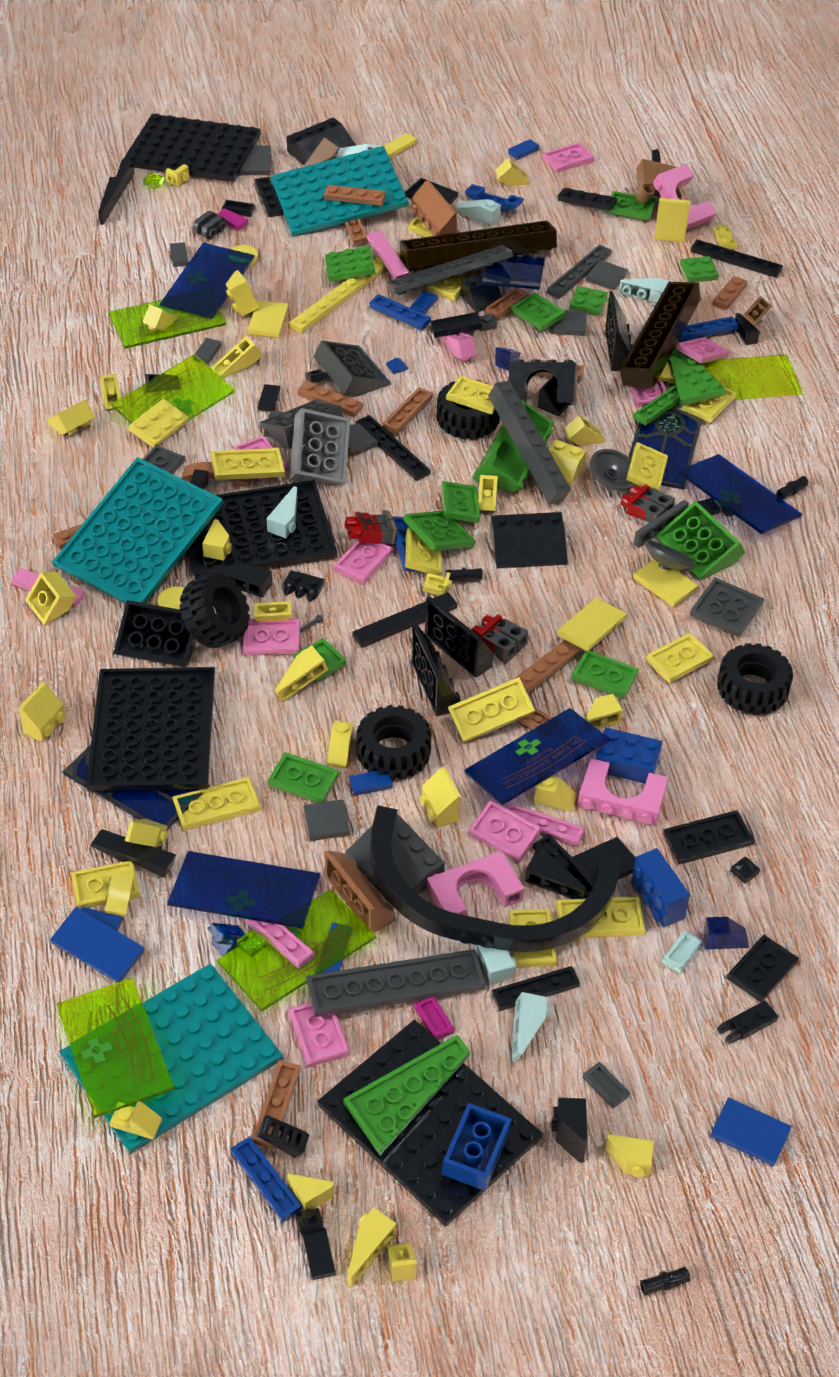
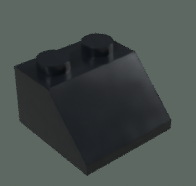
[460,272,502,312]
[551,1098,587,1163]

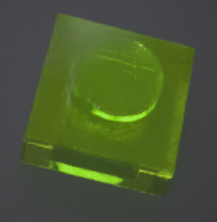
[143,172,164,189]
[236,928,267,958]

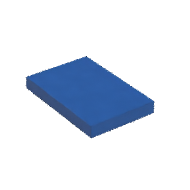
[710,1097,792,1166]

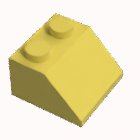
[226,270,259,317]
[47,399,95,435]
[549,439,587,486]
[25,572,77,625]
[18,682,66,742]
[419,766,461,828]

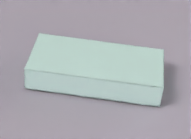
[662,931,702,974]

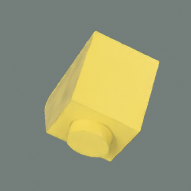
[495,158,530,186]
[142,305,178,332]
[565,415,605,446]
[202,519,232,561]
[584,694,623,733]
[327,721,354,768]
[534,773,577,812]
[125,819,168,847]
[605,1134,654,1177]

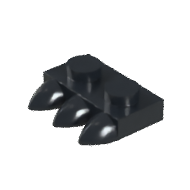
[284,570,325,602]

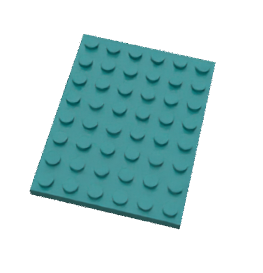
[270,146,409,237]
[52,457,224,604]
[59,963,283,1155]

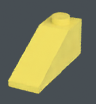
[210,336,263,380]
[275,646,328,702]
[348,1207,397,1288]

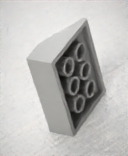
[289,408,350,484]

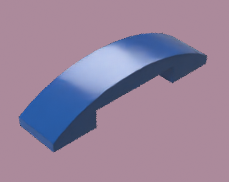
[465,184,524,211]

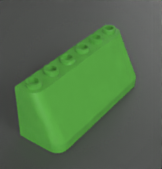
[471,399,554,493]

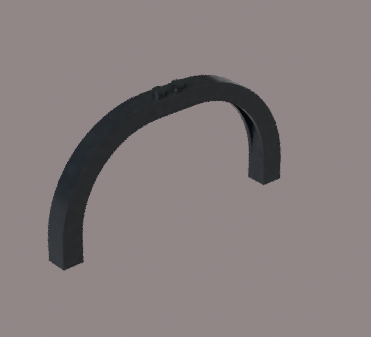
[370,805,622,952]

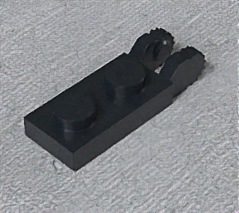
[717,1000,779,1044]

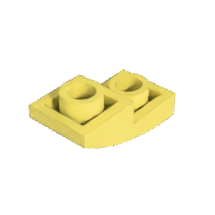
[713,224,737,249]
[104,870,134,917]

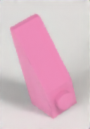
[441,333,477,361]

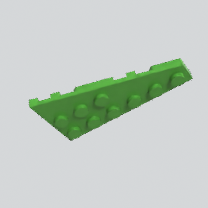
[668,342,726,406]
[343,1035,470,1155]

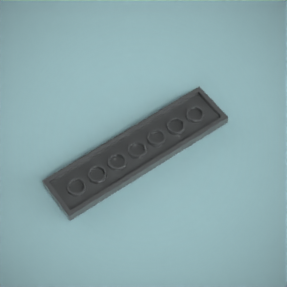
[386,245,513,295]
[306,949,486,1017]

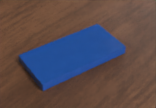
[50,907,145,984]

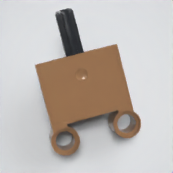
[636,149,682,204]

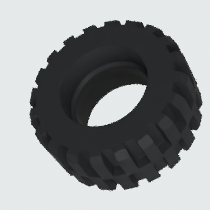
[436,380,500,440]
[180,572,250,648]
[717,643,793,715]
[356,705,432,780]

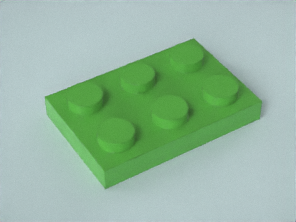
[606,191,656,221]
[510,292,566,331]
[441,481,480,523]
[571,650,639,699]
[268,752,339,803]

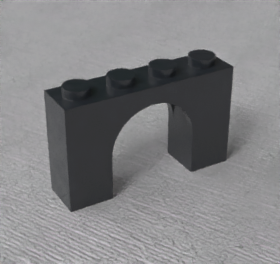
[508,359,578,406]

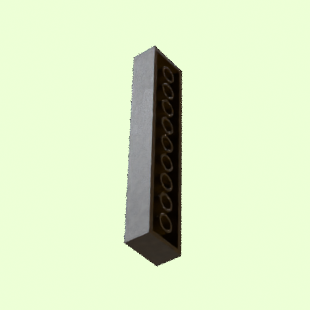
[400,220,557,270]
[620,282,701,388]

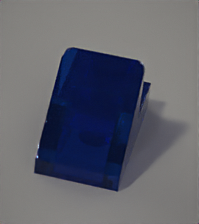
[495,347,521,371]
[207,923,250,957]

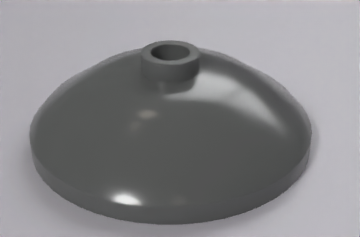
[590,449,636,491]
[645,540,696,570]

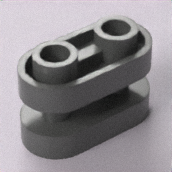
[192,211,227,239]

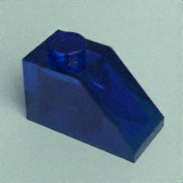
[703,917,749,949]

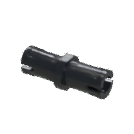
[776,476,809,500]
[445,567,483,582]
[640,1266,690,1296]

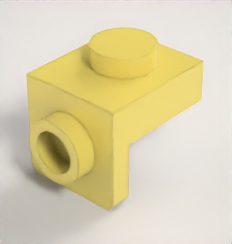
[166,164,189,187]
[422,572,452,596]

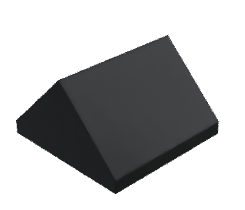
[538,375,577,416]

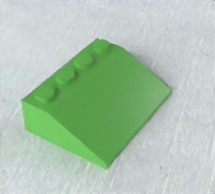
[656,501,746,580]

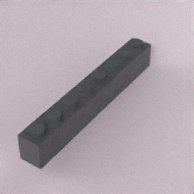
[488,380,571,504]

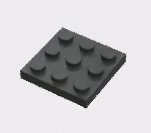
[690,577,764,637]

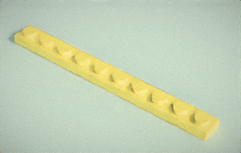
[289,250,401,334]

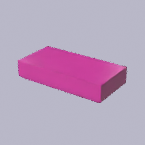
[217,209,248,230]
[414,997,454,1040]

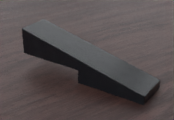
[91,829,176,878]

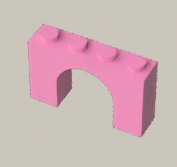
[653,164,716,231]
[578,758,668,826]
[426,852,524,916]

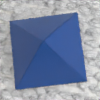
[386,357,408,374]

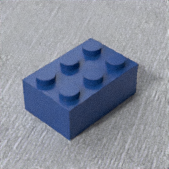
[596,727,663,784]
[631,848,690,928]
[442,1103,512,1191]

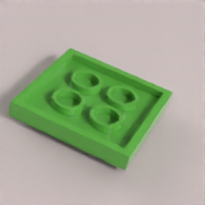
[325,246,376,282]
[403,510,476,551]

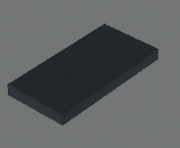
[663,810,754,865]

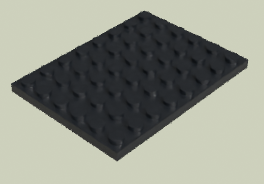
[123,113,261,182]
[188,480,337,579]
[86,667,215,791]
[317,1019,543,1227]

